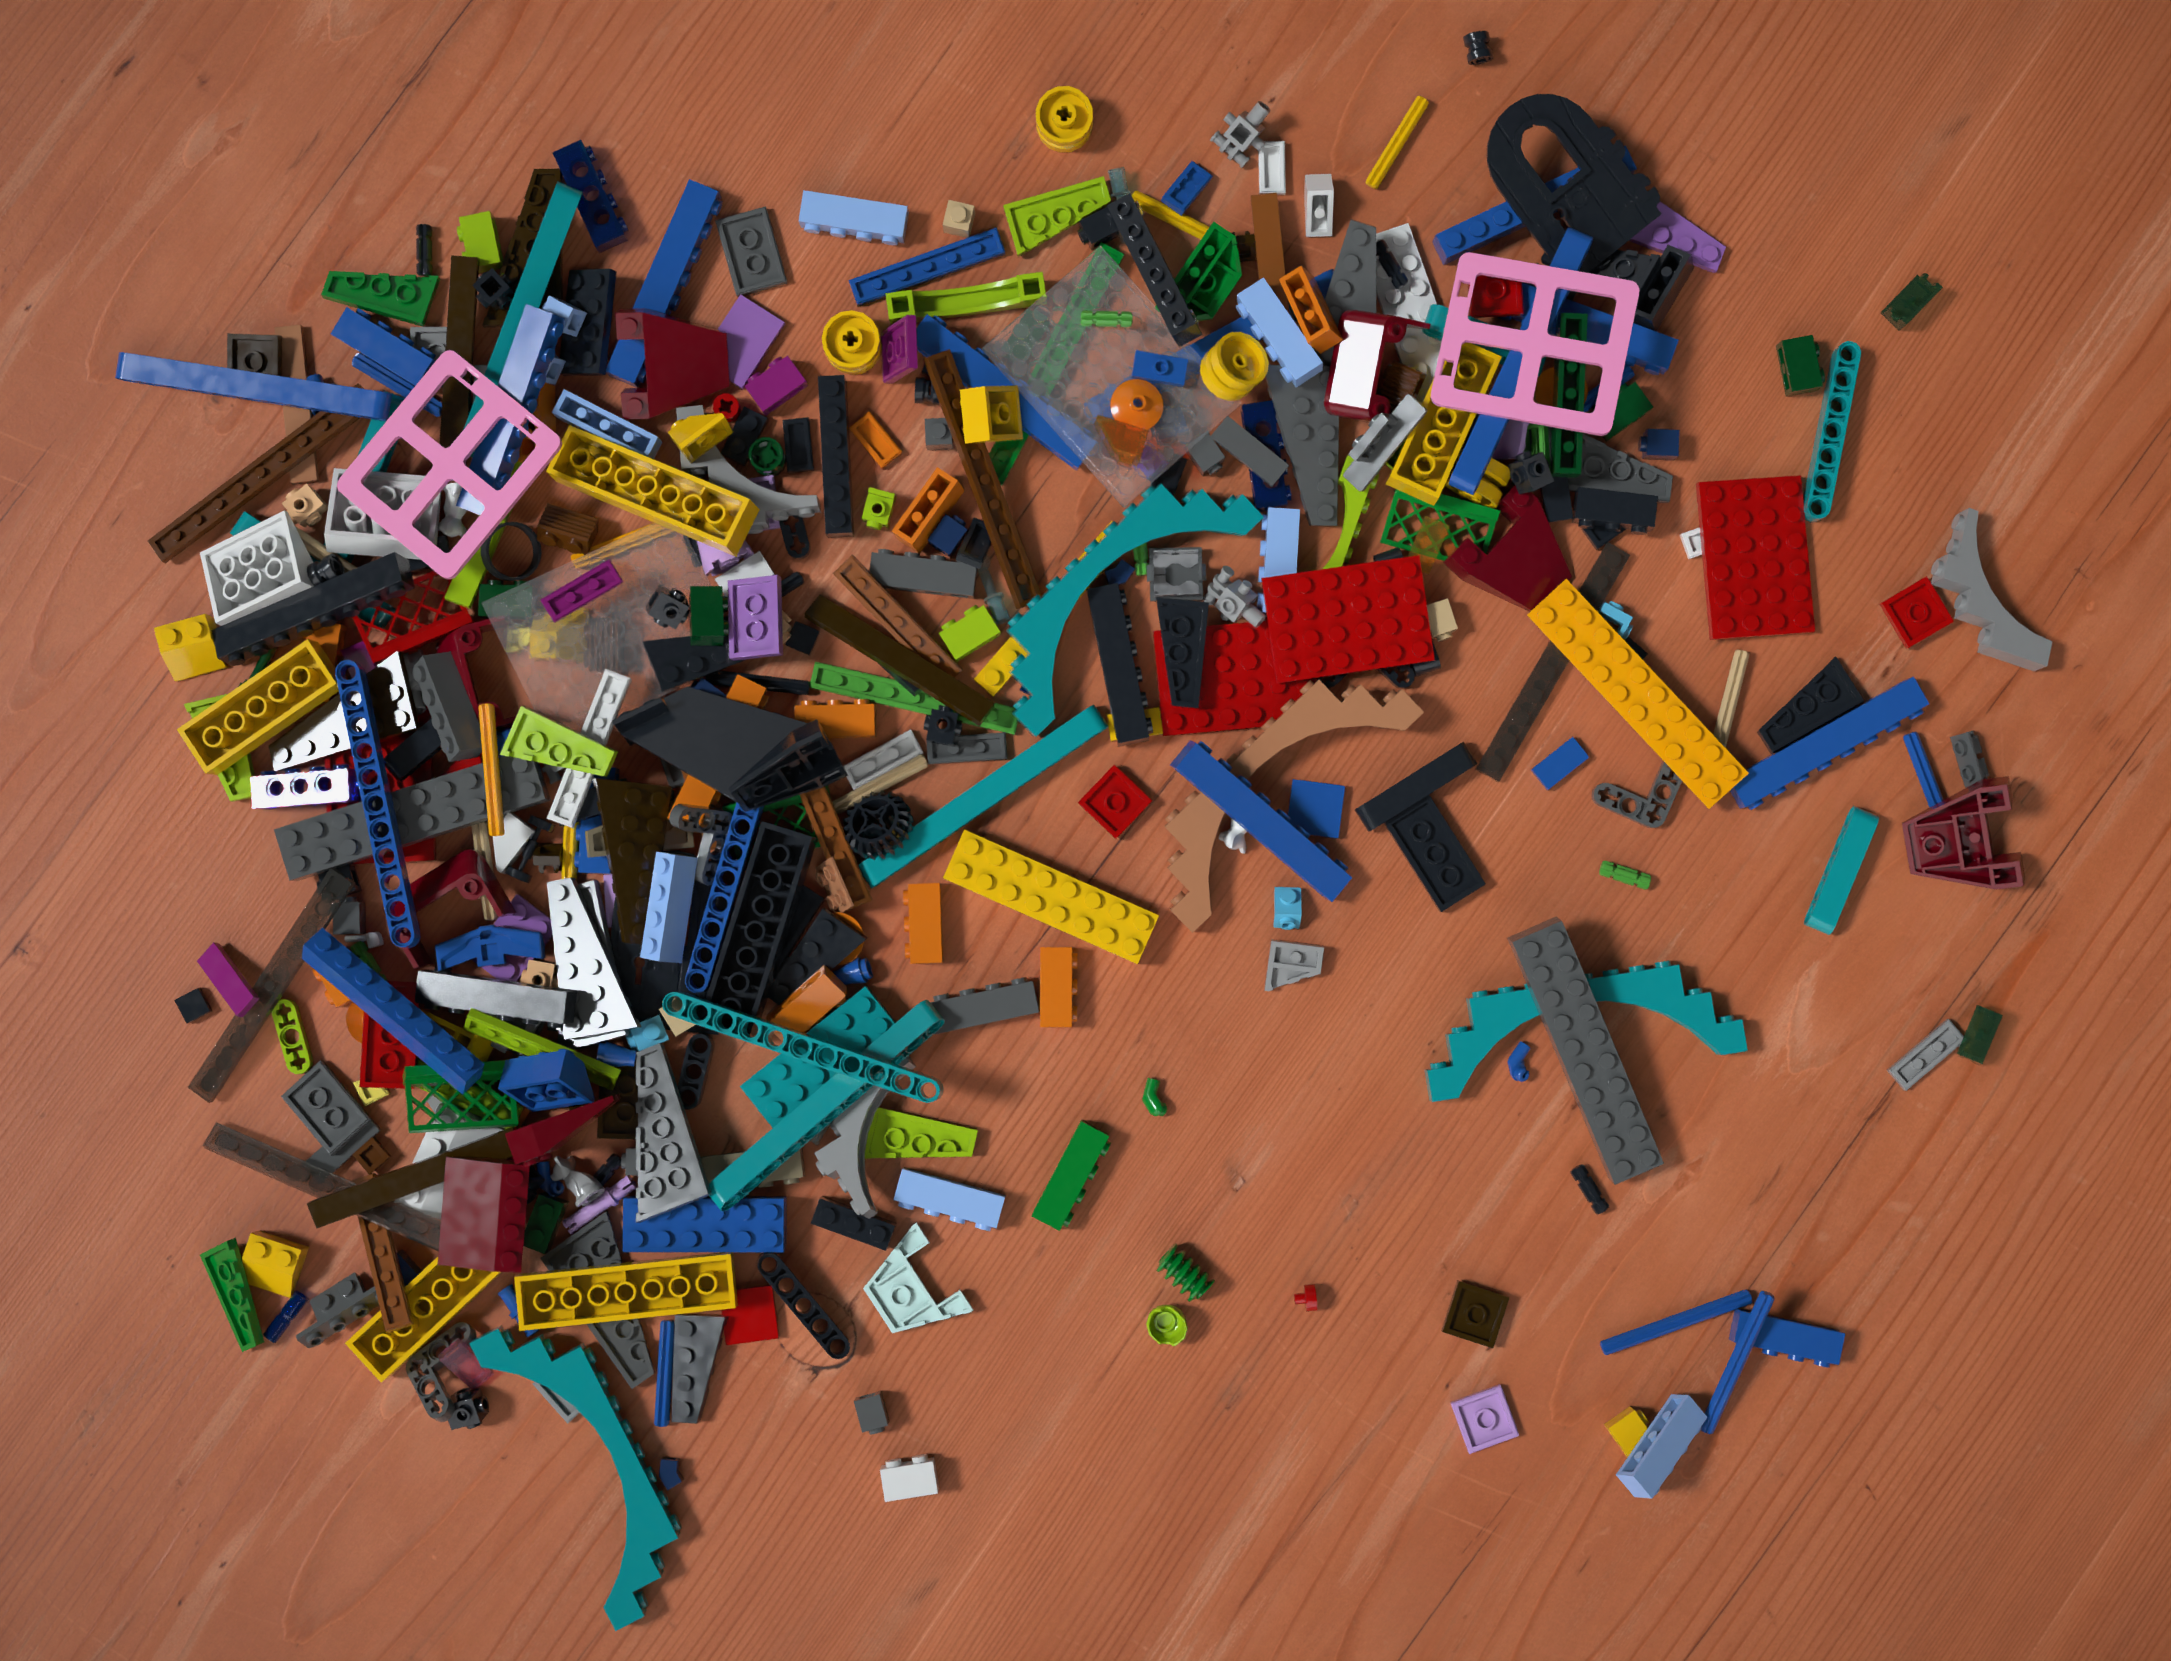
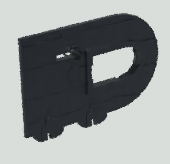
[1487,94,1662,273]
[610,851,728,1035]

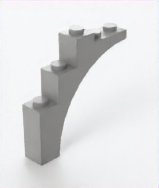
[676,405,821,534]
[1931,508,2053,671]
[814,1055,916,1219]

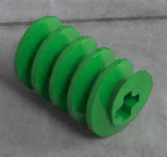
[1156,1243,1215,1302]

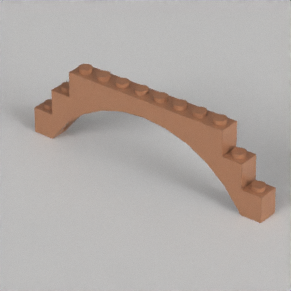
[1164,680,1424,933]

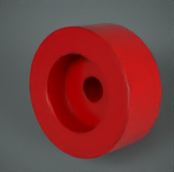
[1294,1284,1317,1312]

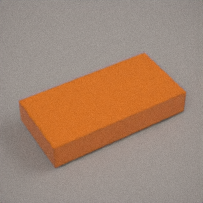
[849,412,902,469]

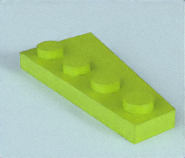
[1003,176,1111,257]
[184,694,259,802]
[500,706,618,776]
[865,1107,978,1159]

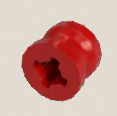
[713,393,741,423]

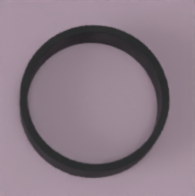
[481,522,542,581]

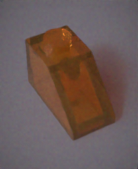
[1093,415,1149,467]

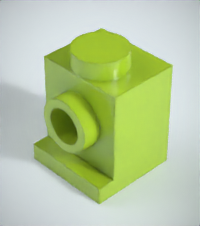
[862,487,896,530]

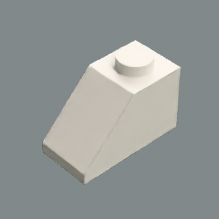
[1304,174,1334,237]
[493,813,535,874]

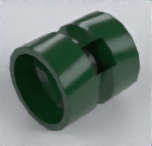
[749,437,786,476]

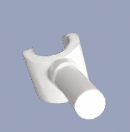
[344,932,384,948]

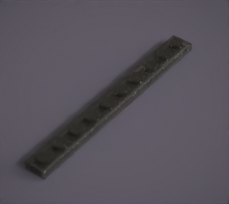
[1475,542,1630,782]
[188,868,355,1103]
[203,1122,441,1251]

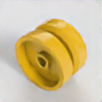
[1036,86,1093,152]
[822,310,882,375]
[1200,332,1269,401]
[1445,449,1510,508]

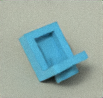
[1597,601,1633,639]
[1273,887,1302,930]
[626,1015,669,1052]

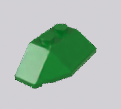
[1154,221,1242,321]

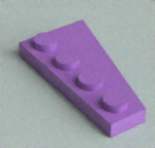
[1629,202,1726,274]

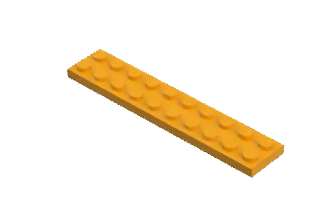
[1527,579,1749,809]

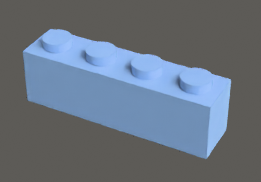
[799,190,909,245]
[1236,277,1323,387]
[552,389,662,459]
[1257,507,1300,615]
[640,852,698,963]
[894,1167,1006,1231]
[1616,1394,1707,1499]

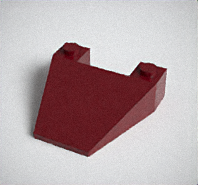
[615,308,730,419]
[1443,485,1572,612]
[1902,776,2025,890]
[505,1094,621,1167]

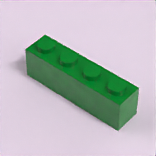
[1031,1120,1111,1231]

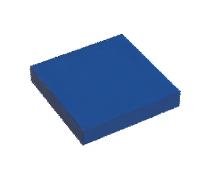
[1288,779,1345,839]

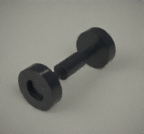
[505,815,555,883]

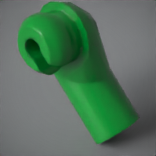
[1142,1078,1168,1116]

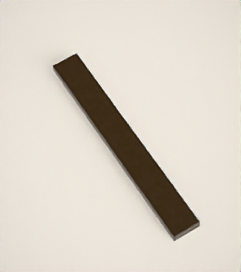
[439,255,480,464]
[805,595,995,726]
[307,1127,514,1229]

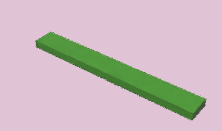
[810,662,1018,735]

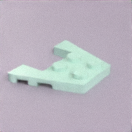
[863,1222,973,1333]

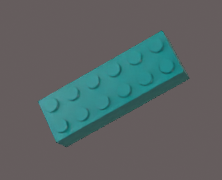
[740,986,896,1128]

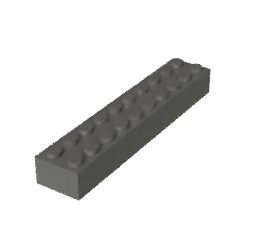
[274,756,551,881]
[1507,917,1664,1185]

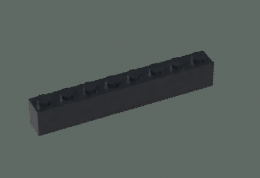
[211,552,415,666]

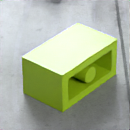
[457,211,504,273]
[939,605,1001,662]

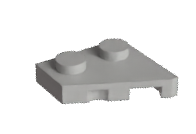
[1264,939,1324,991]

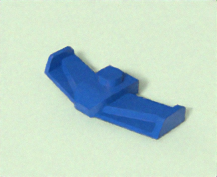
[435,925,546,972]

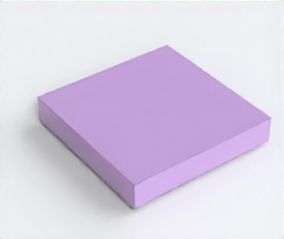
[1450,1384,1519,1454]

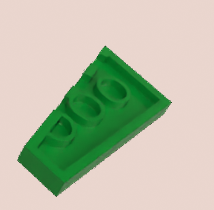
[321,271,440,327]

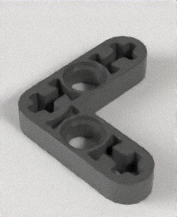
[1591,761,1682,828]
[669,804,733,886]
[406,1322,477,1422]

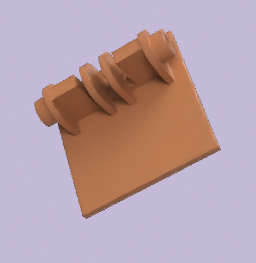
[815,857,854,912]

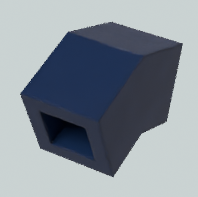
[1105,560,1135,586]
[659,1457,684,1490]

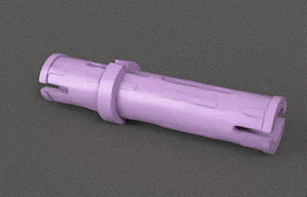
[562,1175,637,1234]

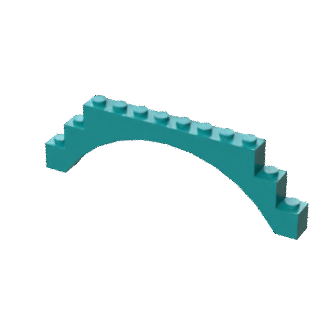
[1006,484,1264,737]
[1424,960,1748,1102]
[469,1325,682,1631]

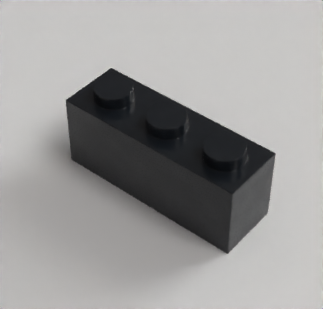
[1633,245,1694,332]
[1572,487,1658,535]
[810,1196,897,1251]

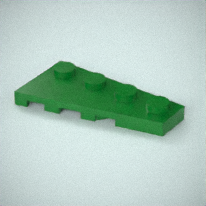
[200,1237,264,1352]

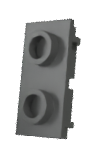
[1950,730,1990,787]

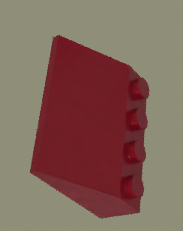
[438,1156,530,1273]

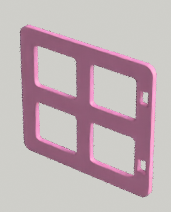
[1431,252,1639,436]
[337,350,562,579]

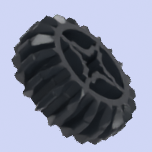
[843,790,914,861]

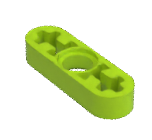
[271,999,313,1074]

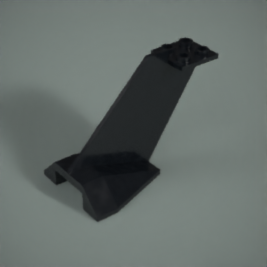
[612,687,848,812]

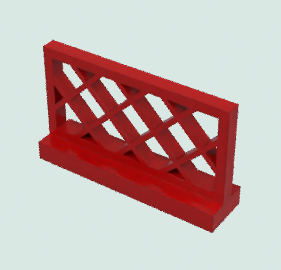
[353,571,473,666]

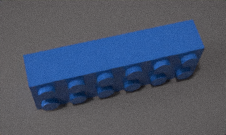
[623,1196,787,1252]

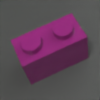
[745,355,808,416]

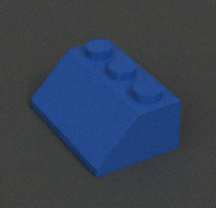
[498,1049,595,1112]

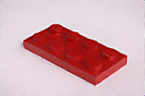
[359,981,420,1089]

